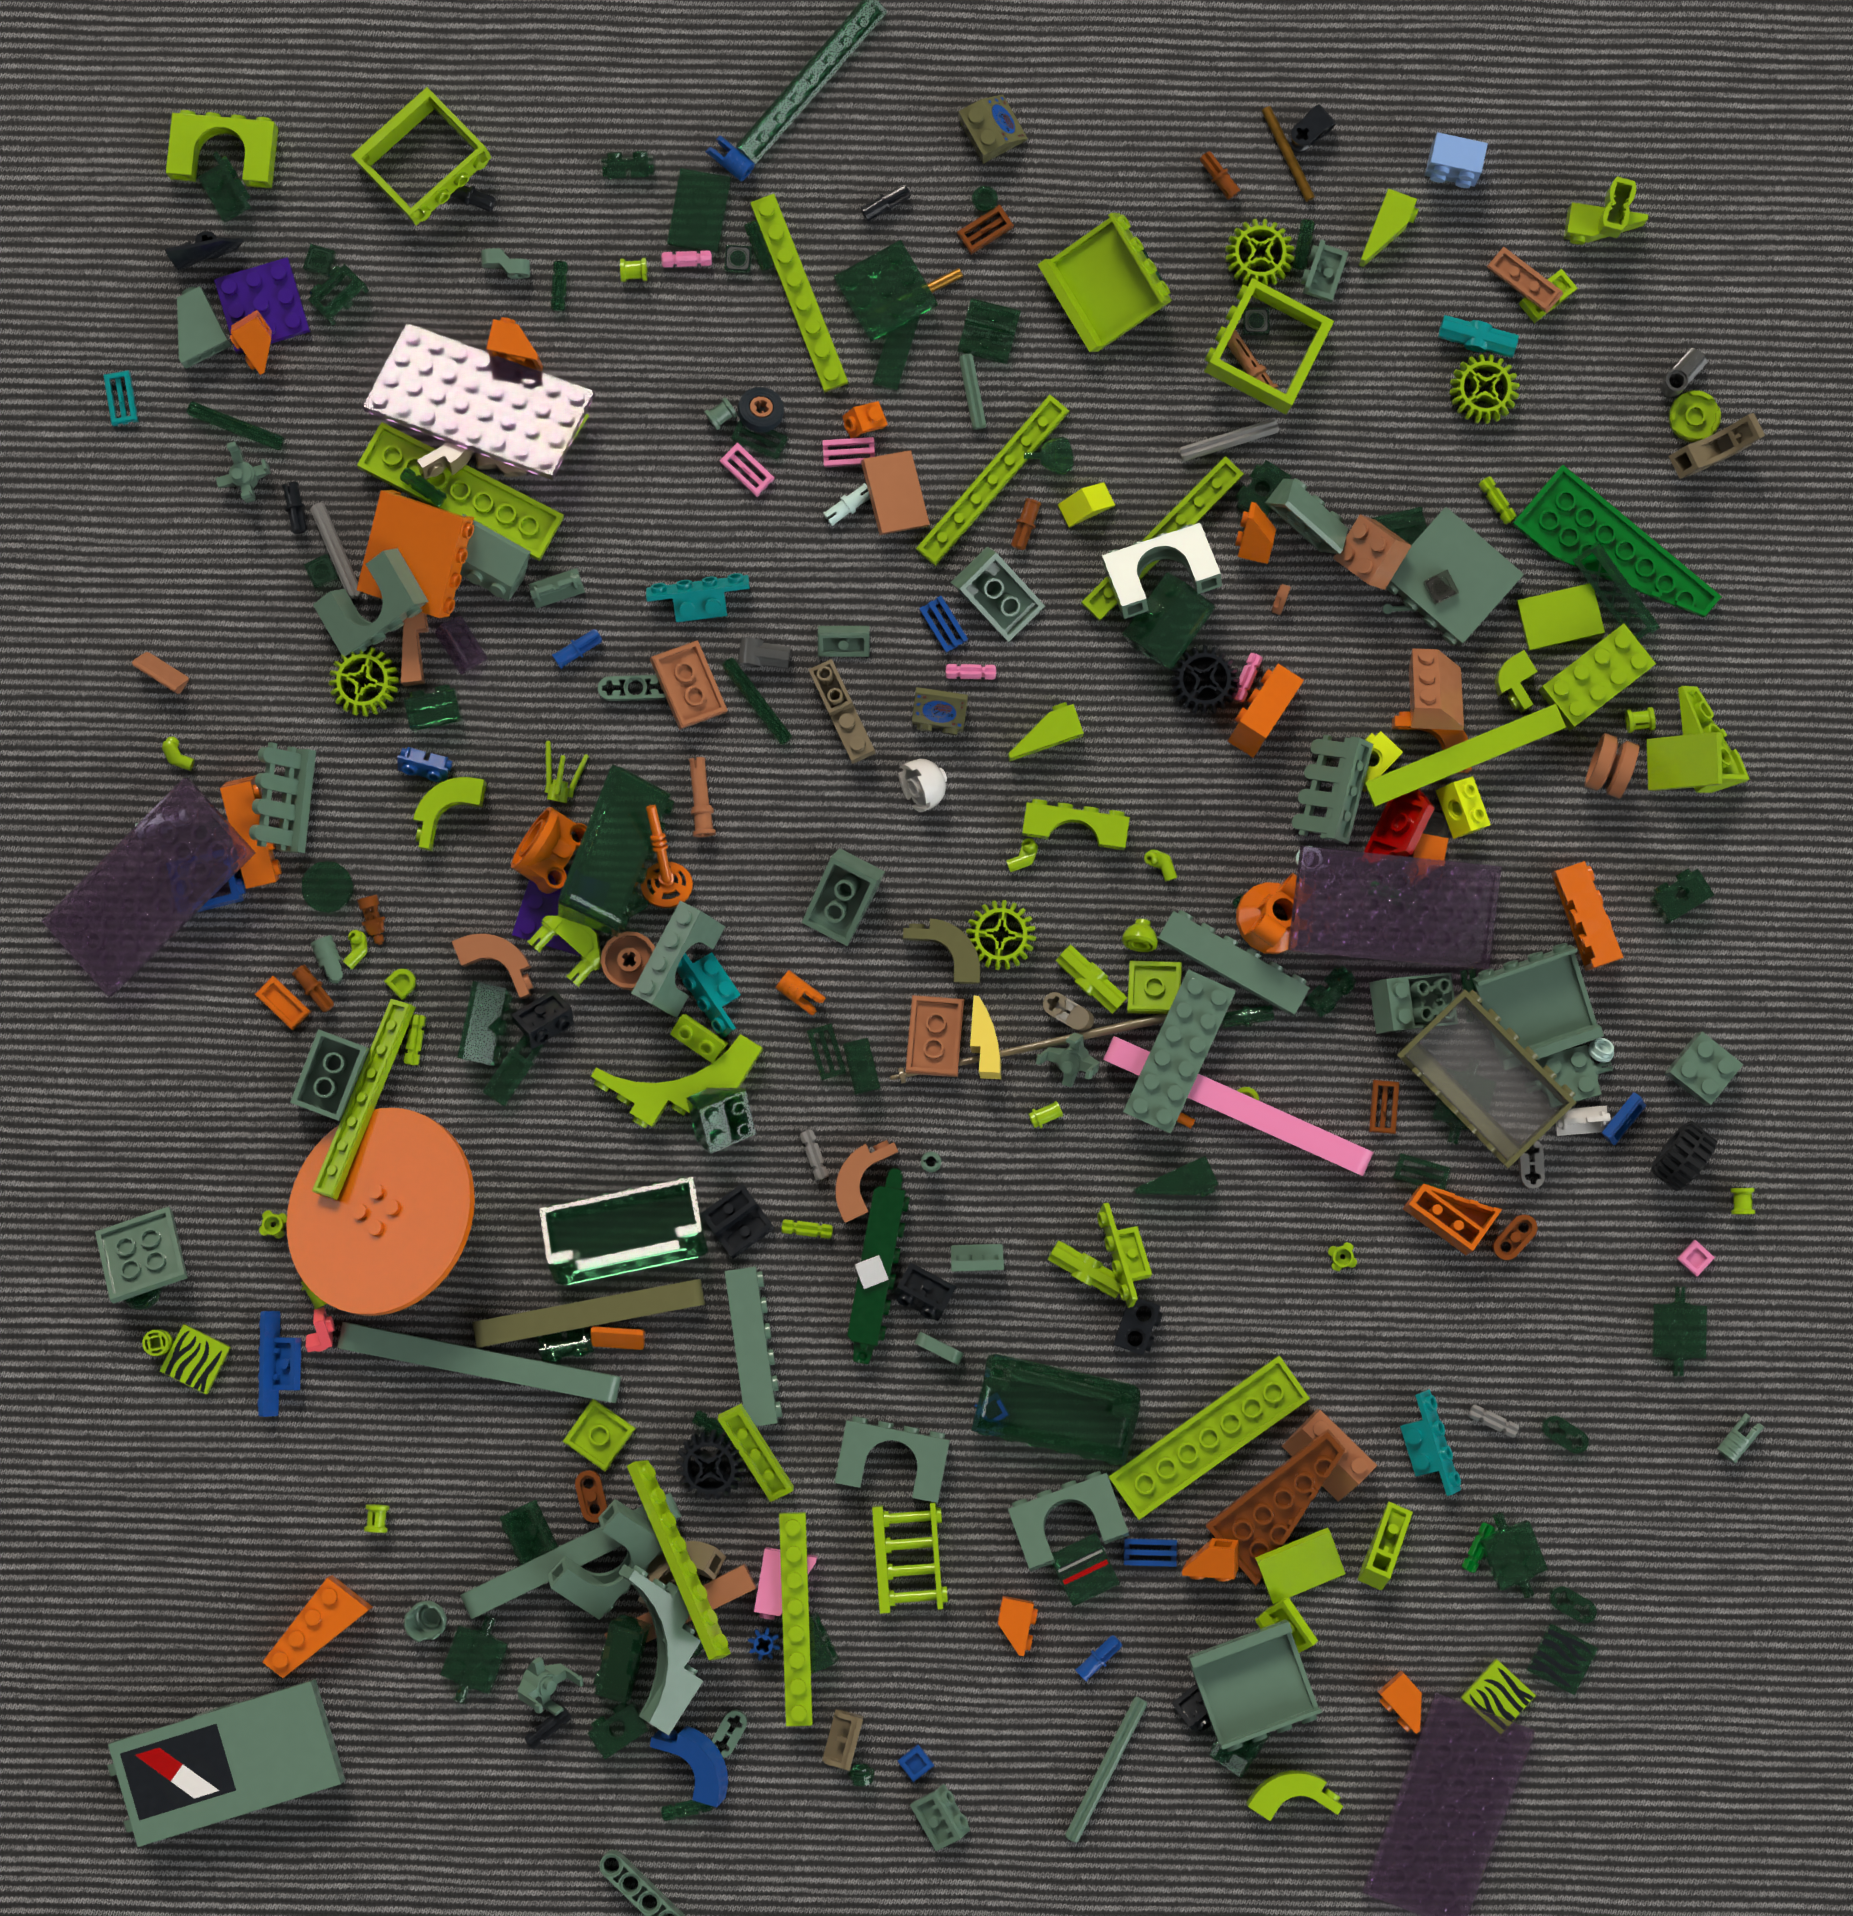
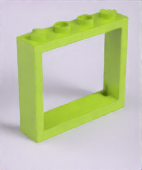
[351,87,492,226]
[1204,278,1334,415]

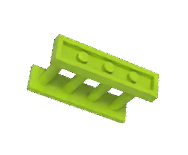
[872,1502,948,1614]

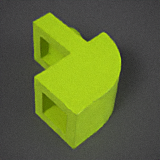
[1495,650,1538,713]

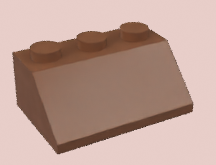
[1409,648,1464,730]
[1282,1409,1377,1502]

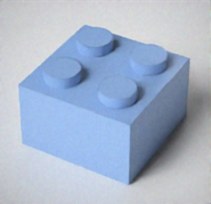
[1425,132,1488,188]

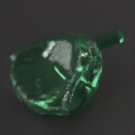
[1024,437,1074,475]

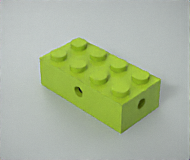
[1538,624,1656,731]

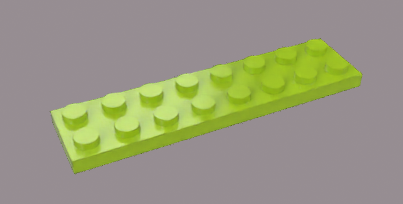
[357,422,564,561]
[1108,1355,1310,1520]

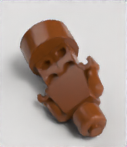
[357,894,385,945]

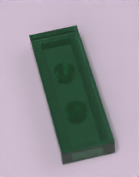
[873,310,920,392]

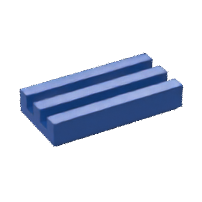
[919,596,968,653]
[1602,1092,1646,1145]
[1124,1538,1177,1567]

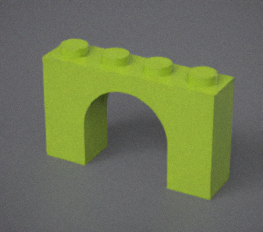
[166,110,278,189]

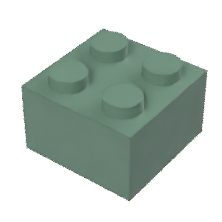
[1664,1032,1743,1106]

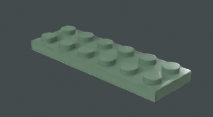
[1123,969,1236,1134]

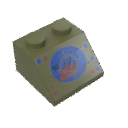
[958,95,1028,164]
[912,687,968,735]

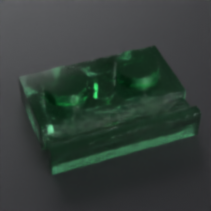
[1372,507,1427,545]

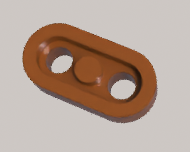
[1493,1215,1538,1260]
[575,1470,608,1523]

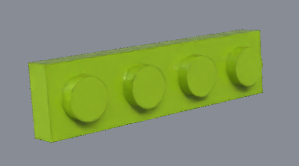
[718,1404,794,1502]

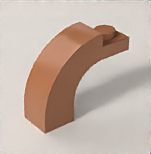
[452,934,534,999]
[836,1140,898,1223]

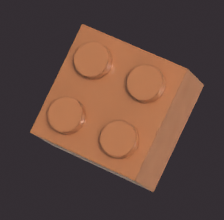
[1333,514,1412,590]

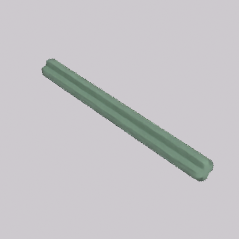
[1065,1697,1147,1843]

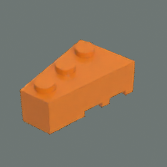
[1228,663,1304,758]
[1403,1184,1502,1255]

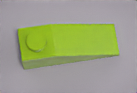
[1359,188,1419,267]
[1563,202,1648,245]
[1008,702,1084,761]
[1357,1502,1413,1590]

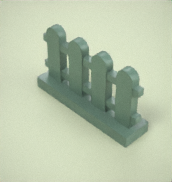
[1292,735,1374,845]
[249,742,316,853]

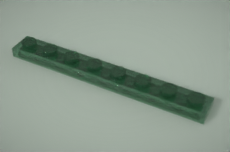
[736,0,888,165]

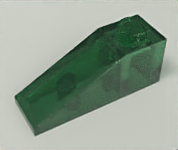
[1133,1156,1219,1198]

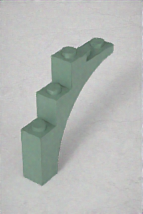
[618,1564,703,1735]

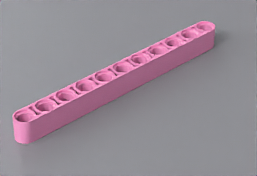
[1103,1036,1374,1176]

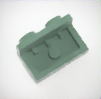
[1300,239,1349,303]

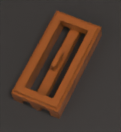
[957,205,1014,255]
[1369,1080,1399,1134]

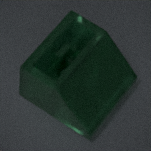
[686,1088,756,1154]

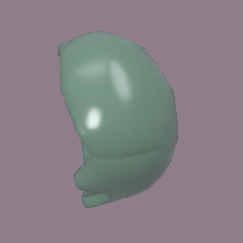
[404,1601,447,1642]

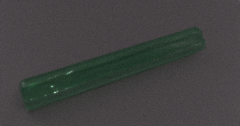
[186,401,284,450]
[722,657,792,745]

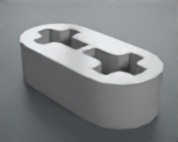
[1518,1140,1545,1189]

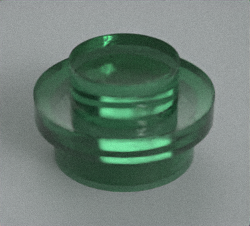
[972,186,998,212]
[848,1764,875,1786]

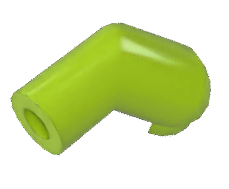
[162,737,195,771]
[1006,838,1038,873]
[1144,849,1177,882]
[343,930,368,969]

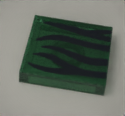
[1526,1623,1598,1695]

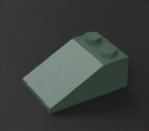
[950,547,1045,642]
[802,848,885,946]

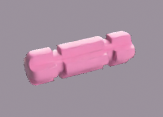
[661,250,712,268]
[1232,653,1263,703]
[946,664,996,680]

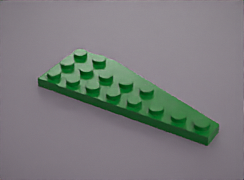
[1512,465,1722,618]

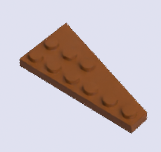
[1206,1429,1345,1586]

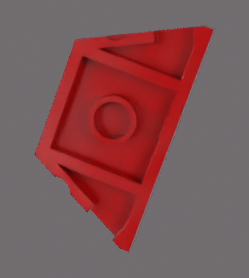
[1359,789,1435,865]

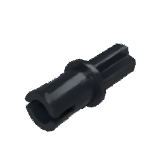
[860,184,911,222]
[450,185,496,212]
[282,482,307,534]

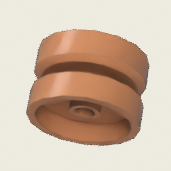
[1584,733,1640,799]
[601,931,655,991]

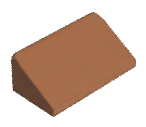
[132,652,189,694]

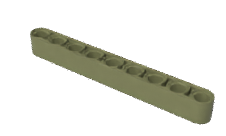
[472,1279,705,1348]

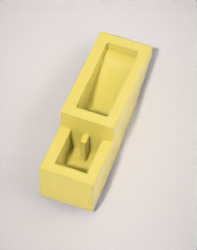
[970,996,1001,1079]

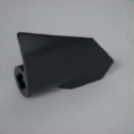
[165,231,244,271]

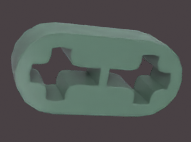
[914,1331,964,1365]
[712,1709,747,1758]

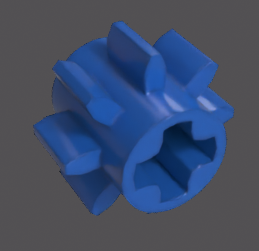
[748,1627,780,1661]

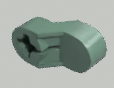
[481,248,530,279]

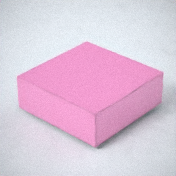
[1677,1240,1715,1277]

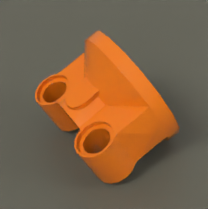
[511,807,591,894]
[1236,873,1314,954]

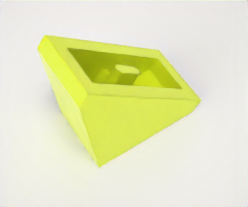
[1058,482,1115,528]

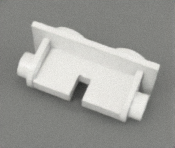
[1554,1105,1611,1136]

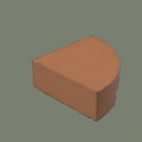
[1271,584,1291,615]

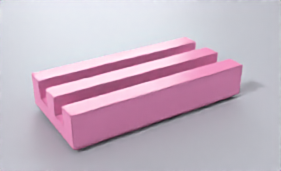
[822,437,875,467]
[720,443,775,497]

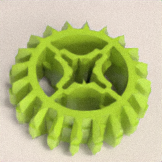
[1225,219,1295,286]
[1449,354,1519,424]
[329,647,399,717]
[966,900,1036,970]

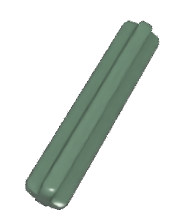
[959,354,986,429]

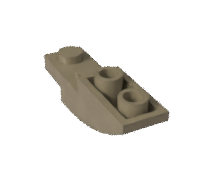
[808,659,876,764]

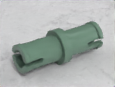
[921,1152,942,1173]

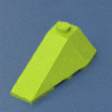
[1678,686,1749,793]

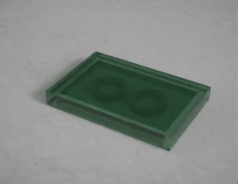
[667,168,731,253]

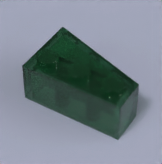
[594,1614,652,1704]

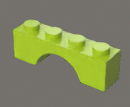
[1022,799,1130,850]

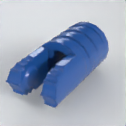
[706,135,755,182]

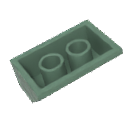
[1265,478,1348,554]
[460,514,530,601]

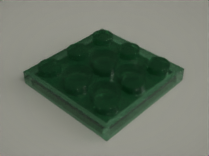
[833,240,938,342]

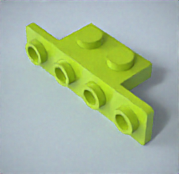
[1097,1203,1152,1308]

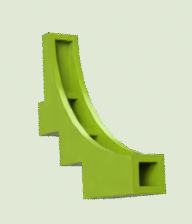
[591,1034,763,1128]

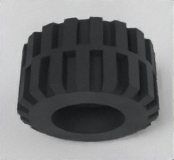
[1651,1121,1717,1192]

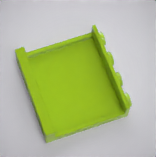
[1037,213,1172,352]

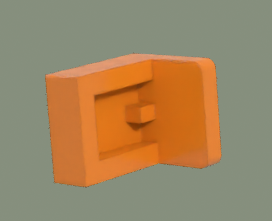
[843,401,888,438]

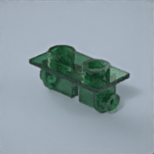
[601,151,654,179]
[1306,965,1357,1018]
[538,1328,594,1362]

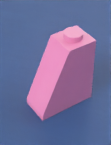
[754,1547,817,1620]

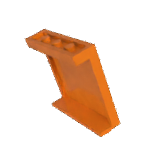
[356,490,474,618]

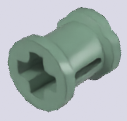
[704,397,738,430]

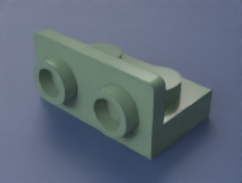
[951,1244,1004,1271]
[910,1784,970,1851]

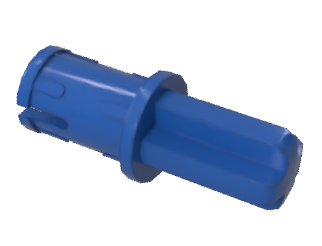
[552,629,602,669]
[1075,1635,1122,1682]

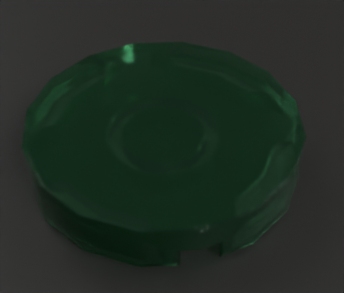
[301,861,354,913]

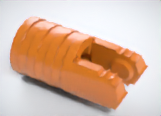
[775,970,826,1016]

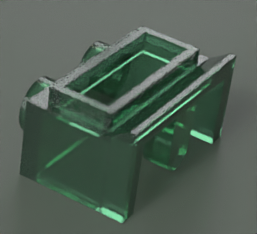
[308,264,369,326]

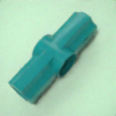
[1438,315,1519,358]

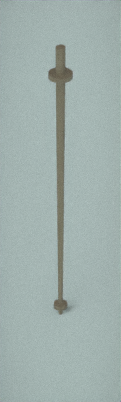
[890,1014,1167,1084]

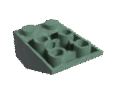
[1369,973,1458,1034]

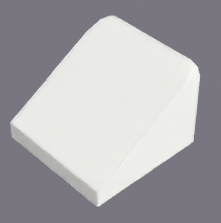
[855,1255,889,1289]

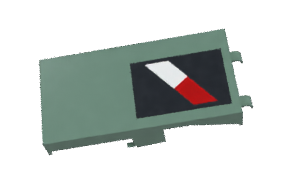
[107,1678,345,1847]

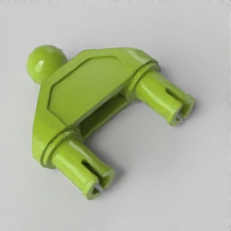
[527,905,606,987]

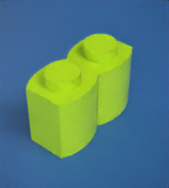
[1598,176,1636,238]

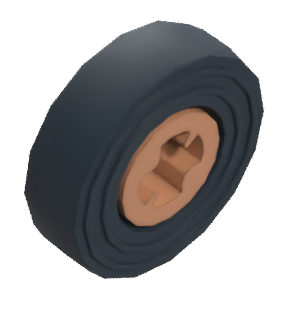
[738,387,784,432]

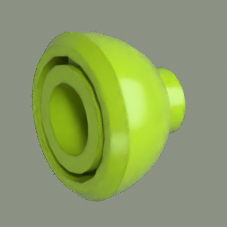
[1121,919,1158,952]

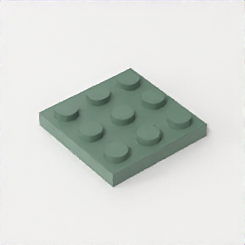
[95,1206,188,1304]

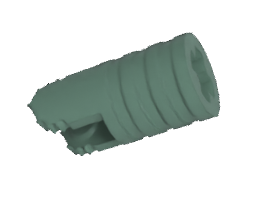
[310,935,344,984]
[1716,1413,1764,1464]

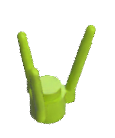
[545,741,589,803]

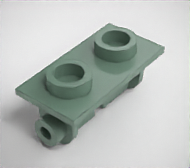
[528,568,585,609]

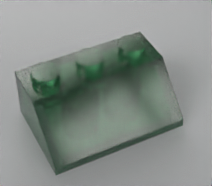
[1122,572,1216,670]
[457,981,512,1066]

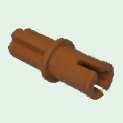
[1200,151,1241,200]
[1011,498,1041,550]
[292,964,334,1013]

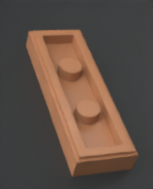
[1487,247,1563,314]

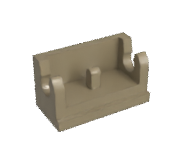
[822,1709,864,1771]

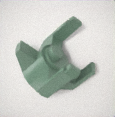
[216,441,271,503]
[1036,1033,1100,1087]
[517,1657,584,1716]

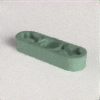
[598,675,666,701]

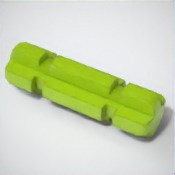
[1479,476,1517,524]
[404,1014,426,1065]
[781,1219,833,1239]

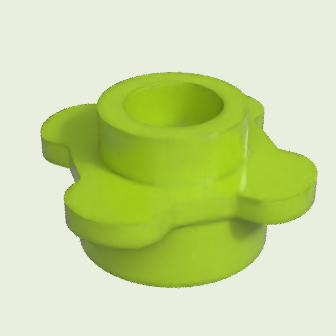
[259,1210,287,1239]
[1328,1242,1357,1271]

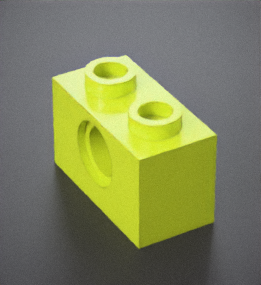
[1362,731,1403,792]
[1435,776,1491,839]

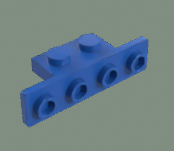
[258,1311,301,1417]

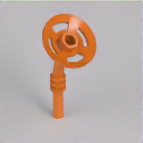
[641,805,693,908]

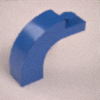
[650,1726,728,1807]

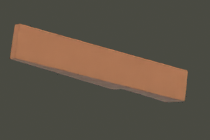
[401,612,429,686]
[604,1564,757,1658]

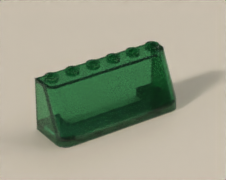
[558,764,675,937]
[539,1177,708,1285]
[971,1354,1141,1466]

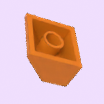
[486,317,543,371]

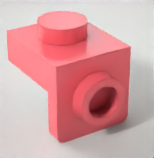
[305,1307,335,1352]

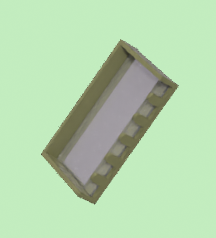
[1397,989,1577,1168]

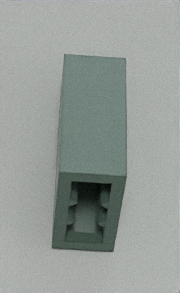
[177,286,232,369]

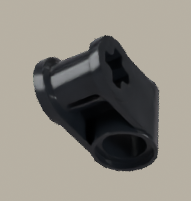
[1288,104,1337,153]

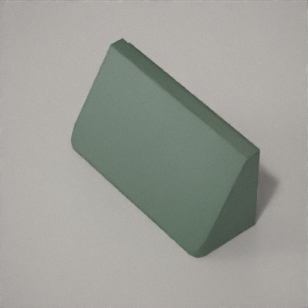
[818,626,870,657]

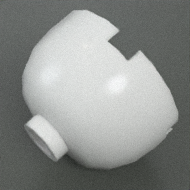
[899,759,947,812]

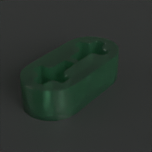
[1541,1415,1589,1454]
[1548,1585,1597,1623]

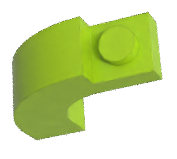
[413,777,487,851]
[1246,1770,1343,1821]

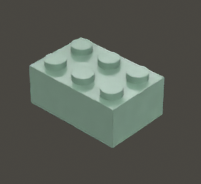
[290,1029,370,1121]

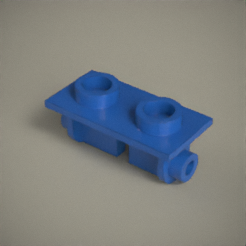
[397,747,453,782]

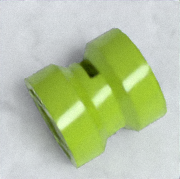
[142,1330,173,1356]

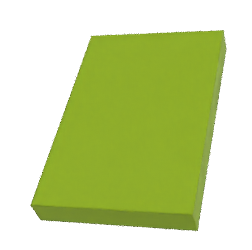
[1516,583,1605,651]
[1647,732,1722,791]
[1255,1527,1346,1604]

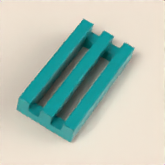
[103,370,139,426]

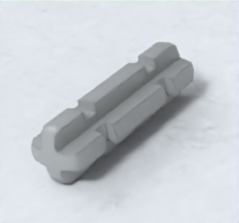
[800,1130,829,1180]
[1468,1405,1519,1438]

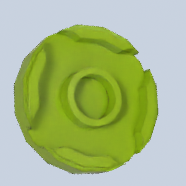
[1668,390,1721,442]

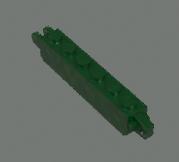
[847,1168,910,1364]

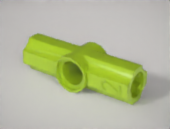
[1055,944,1127,1014]
[1047,1240,1121,1299]

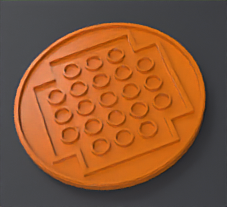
[287,1108,475,1316]

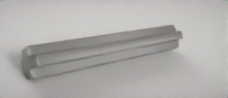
[1179,419,1279,461]
[310,503,362,599]

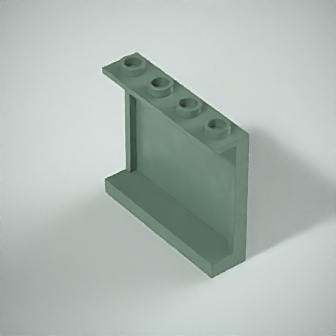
[1386,507,1524,647]
[1472,943,1604,1070]
[1187,1620,1322,1752]

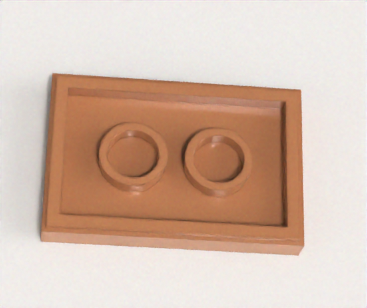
[861,450,930,535]
[650,640,728,730]
[905,995,964,1077]

